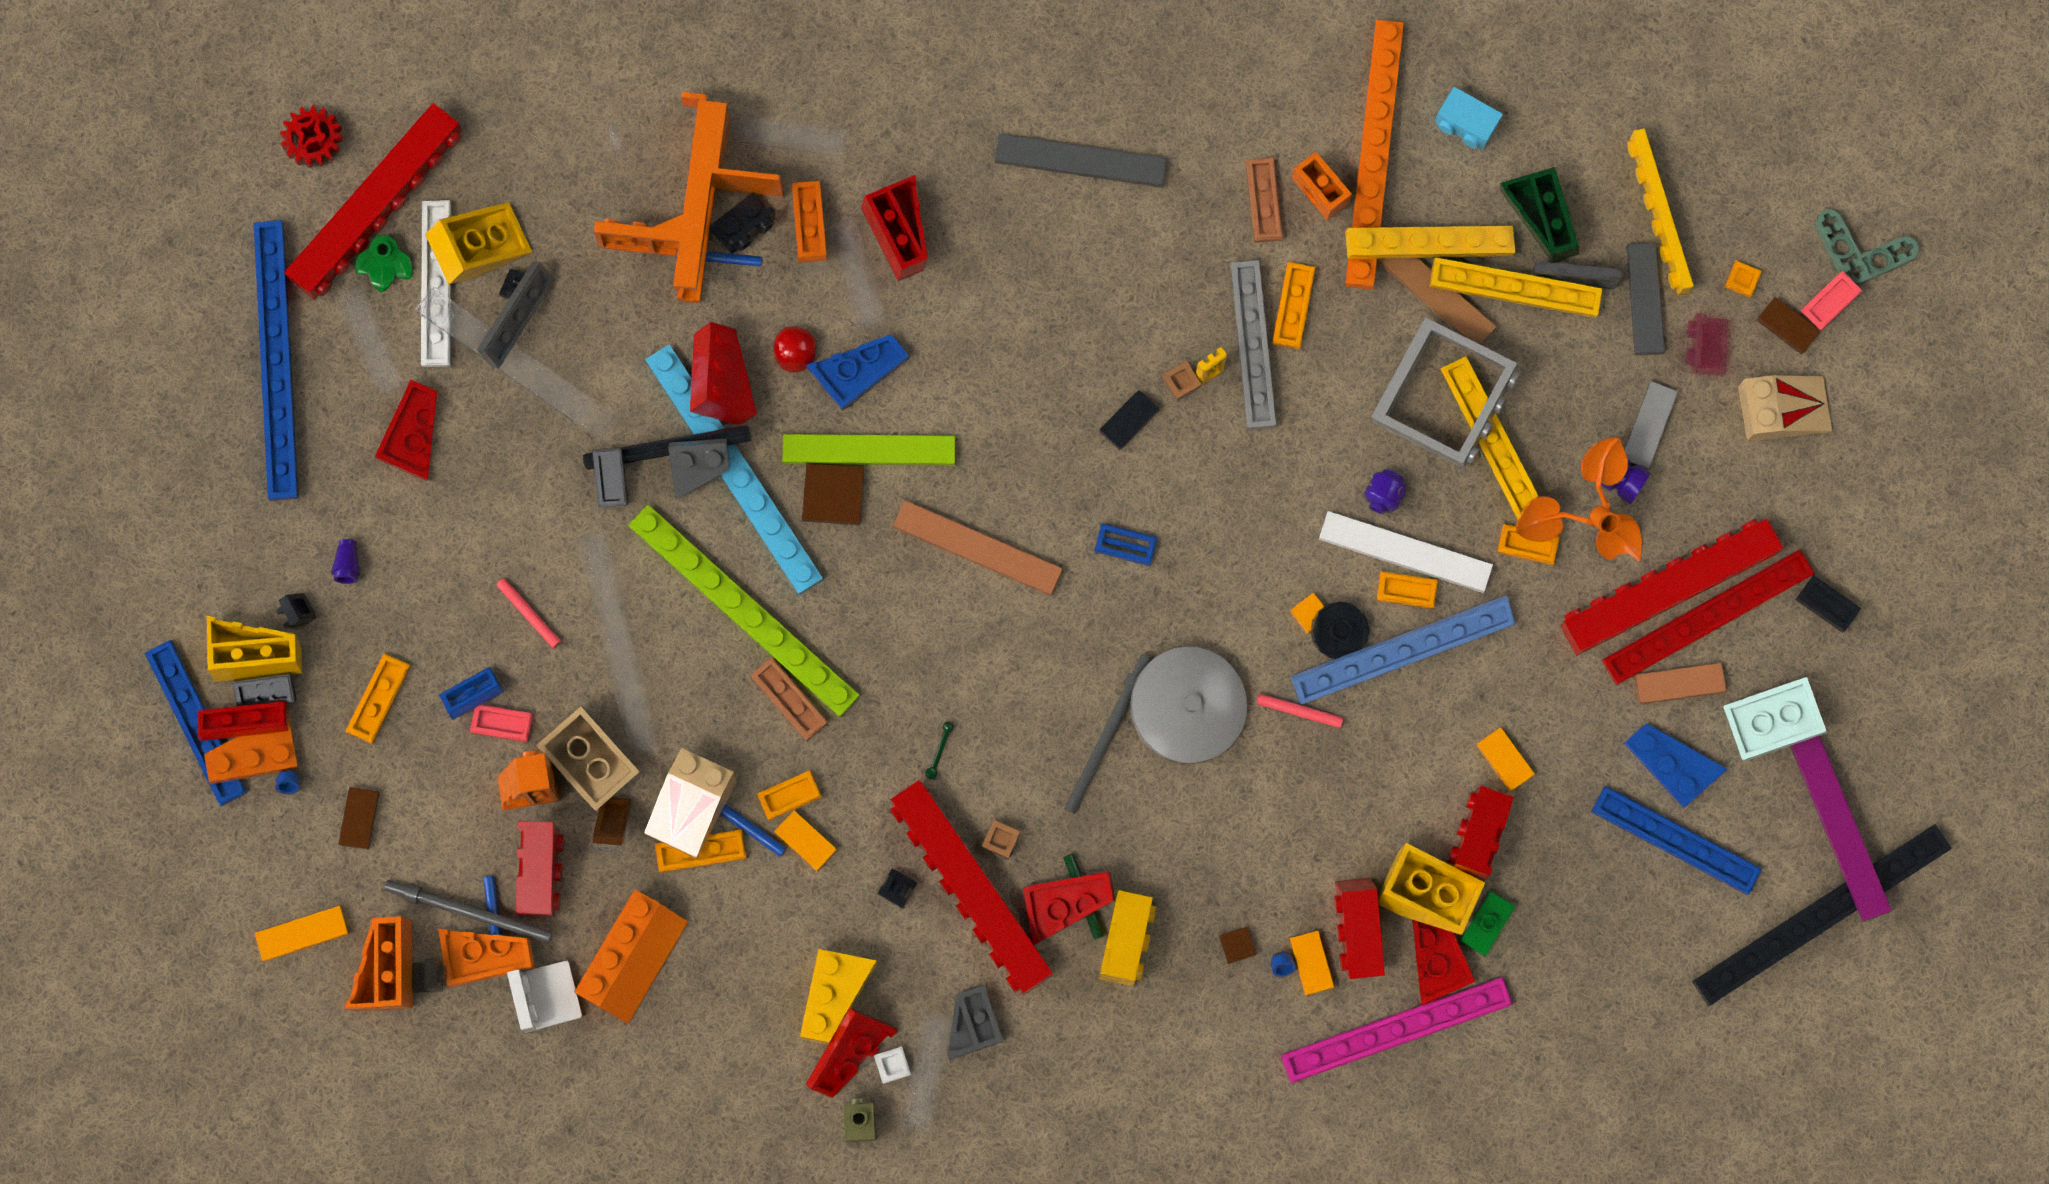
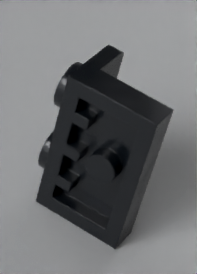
[710,192,775,254]

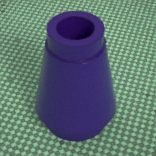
[331,539,360,584]

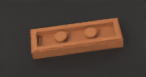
[1245,157,1283,243]
[750,657,829,742]
[1634,663,1726,705]

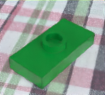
[1459,891,1516,957]

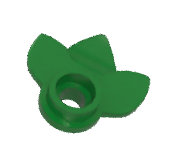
[355,235,412,292]

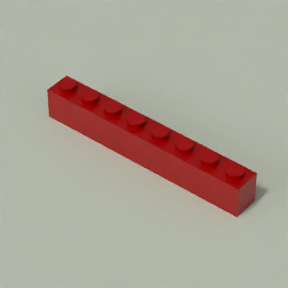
[284,103,462,300]
[1560,518,1784,656]
[889,779,1053,996]

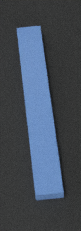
[1290,596,1516,705]

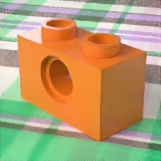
[1291,152,1352,221]

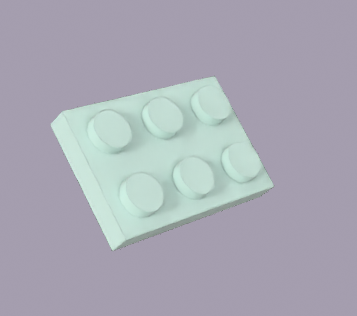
[1723,677,1827,762]

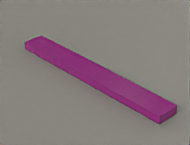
[1790,736,1892,922]

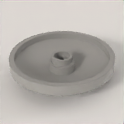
[1130,647,1247,764]

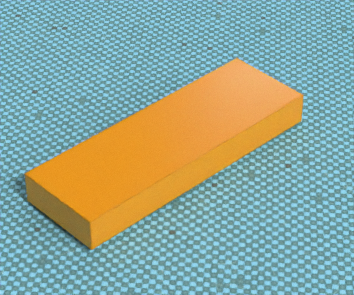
[1272,262,1315,350]
[345,653,411,745]
[655,829,747,873]
[255,906,349,962]

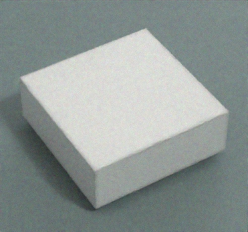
[874,1046,911,1084]

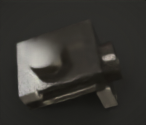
[412,958,447,993]

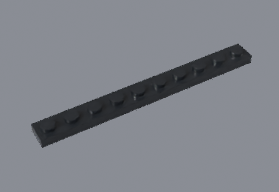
[1692,824,1952,1007]

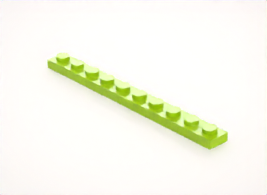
[628,505,860,718]

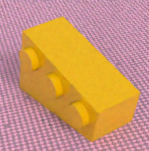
[206,615,302,682]

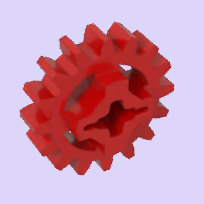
[280,105,343,168]

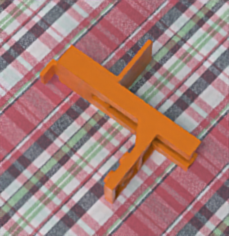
[594,92,784,303]

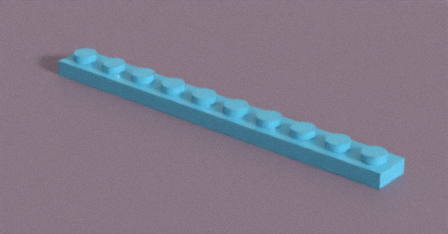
[645,345,823,595]

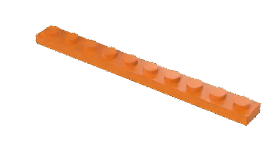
[1345,20,1404,290]

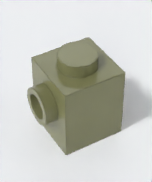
[843,1098,876,1143]

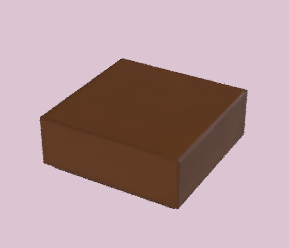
[1219,927,1256,964]

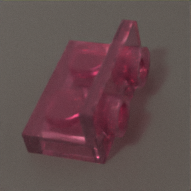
[1685,313,1728,376]

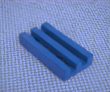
[1094,523,1157,566]
[439,667,504,720]

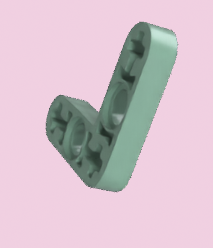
[1815,209,1919,286]

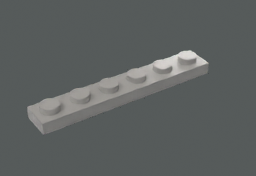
[1230,260,1276,430]

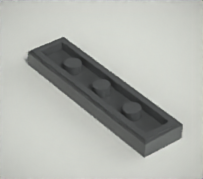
[1626,243,1664,355]
[477,261,555,369]

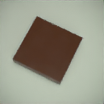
[802,463,864,525]

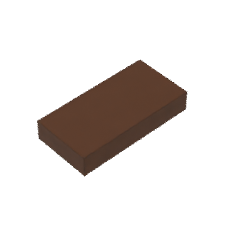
[1757,297,1820,355]
[338,787,379,850]
[593,797,631,846]

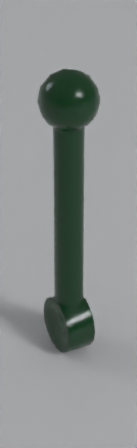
[925,721,954,779]

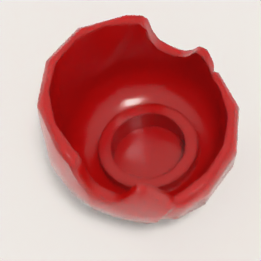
[773,326,816,373]

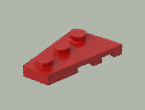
[374,380,437,482]
[1023,872,1115,945]

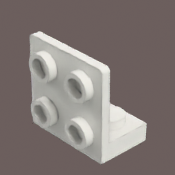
[507,961,582,1033]

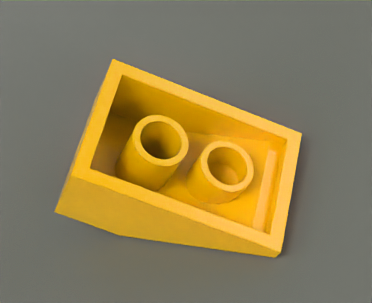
[425,202,532,284]
[1378,843,1485,935]

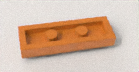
[792,181,827,263]

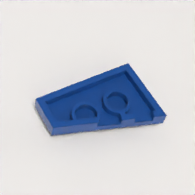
[806,334,909,411]
[1624,723,1727,808]

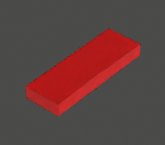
[198,701,288,741]

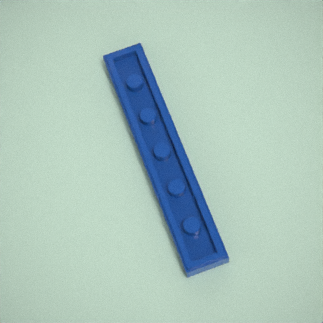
[145,640,247,807]
[1591,786,1762,895]

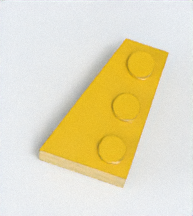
[1099,890,1157,987]
[800,949,877,1044]

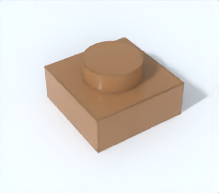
[1162,361,1202,401]
[982,820,1020,860]

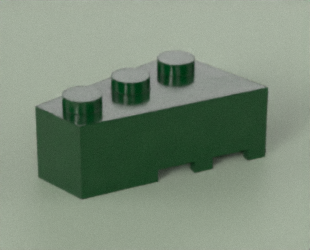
[1500,167,1579,262]

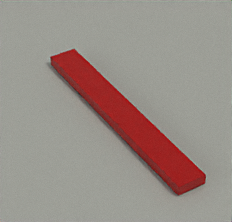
[1602,549,1815,686]

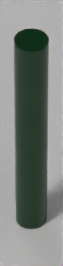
[1063,854,1105,940]

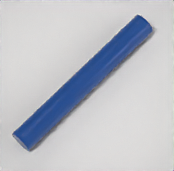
[676,250,762,267]
[720,804,787,857]
[483,876,503,935]

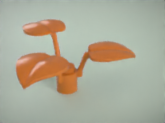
[1516,437,1642,562]

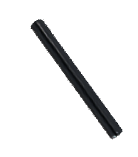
[583,425,752,470]

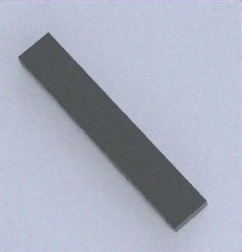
[995,134,1167,188]

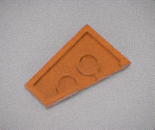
[204,716,298,785]
[438,929,535,988]

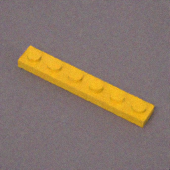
[1627,128,1694,296]
[1345,226,1516,259]
[1429,258,1602,318]
[1440,356,1539,521]

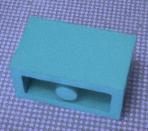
[1434,87,1503,150]

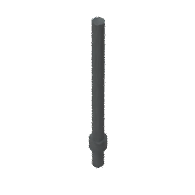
[1064,654,1152,814]
[384,880,553,943]

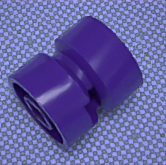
[1601,459,1651,504]

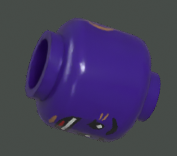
[1364,469,1407,514]

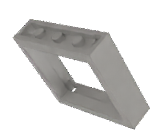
[1371,317,1520,469]

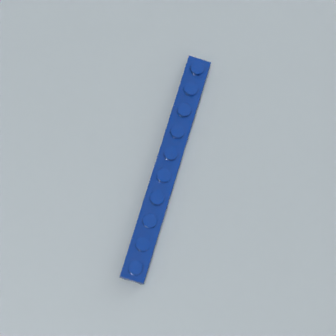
[253,220,299,501]

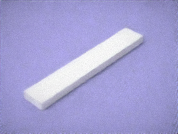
[421,200,451,367]
[1318,511,1493,593]

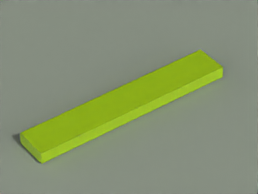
[782,434,955,466]

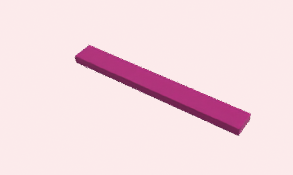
[1281,977,1513,1083]

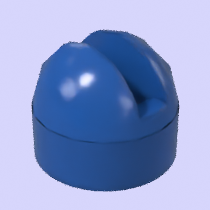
[275,769,300,794]
[1271,951,1296,977]

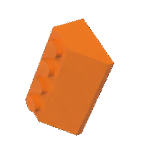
[574,889,688,1024]

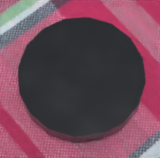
[1310,602,1369,659]

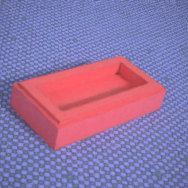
[1801,271,1863,331]
[470,705,533,743]

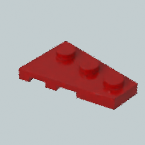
[1412,920,1476,1006]
[806,1008,898,1098]

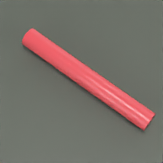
[496,578,562,649]
[1256,693,1343,728]

